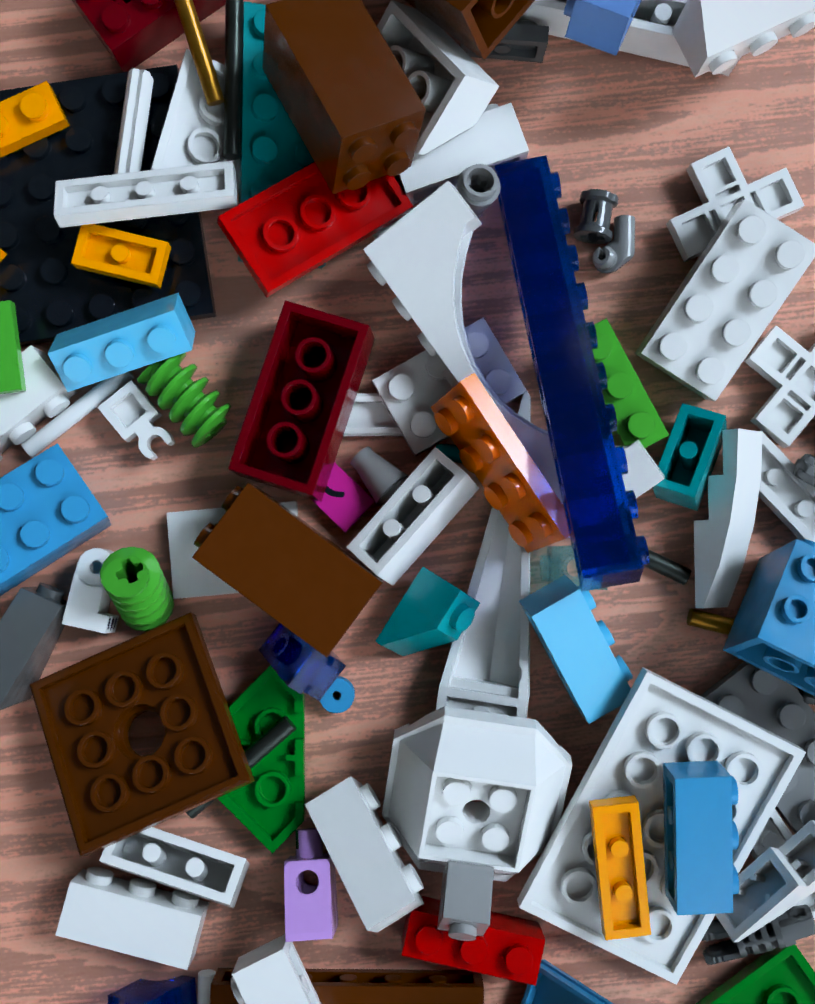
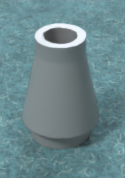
[457,164,501,219]
[350,446,409,506]

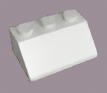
[377,0,499,155]
[672,0,815,78]

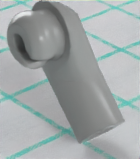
[592,215,636,273]

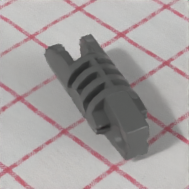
[702,905,815,965]

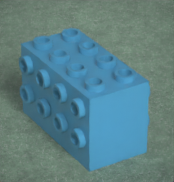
[723,539,815,696]

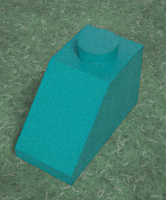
[375,566,480,656]

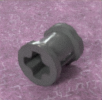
[573,189,619,244]

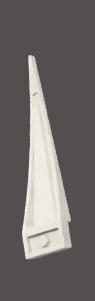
[436,391,531,718]

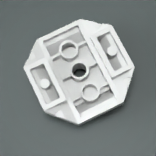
[382,706,572,882]

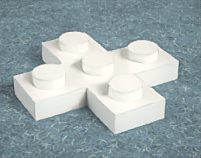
[666,147,805,262]
[744,326,815,448]

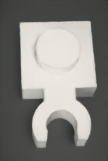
[97,380,175,460]

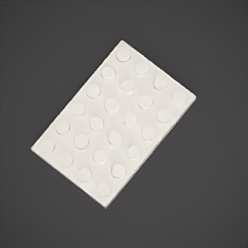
[517,667,806,985]

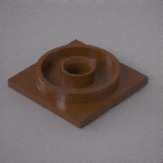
[29,612,255,856]

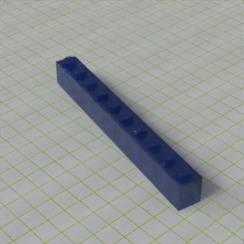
[495,155,650,592]

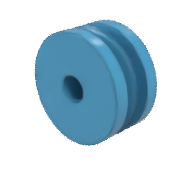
[319,676,355,713]

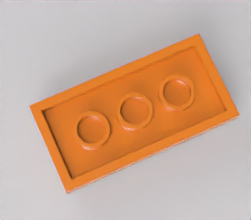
[430,373,579,553]

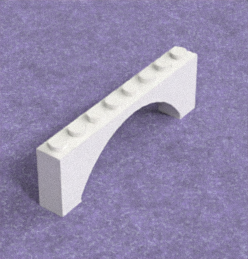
[363,181,665,542]

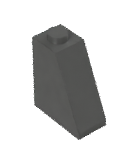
[0,583,67,710]

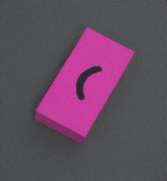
[311,462,375,533]

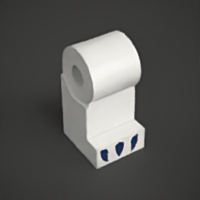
[62,548,119,634]

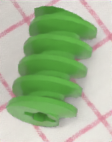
[137,353,231,448]
[100,547,174,632]

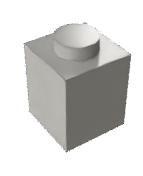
[437,860,494,941]

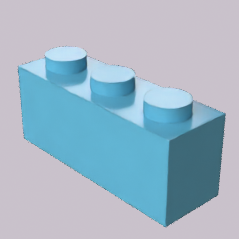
[47,293,196,392]
[519,575,633,724]

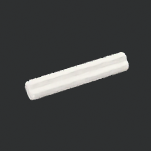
[114,68,154,174]

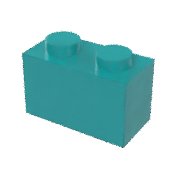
[652,403,727,511]

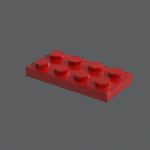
[217,162,414,298]

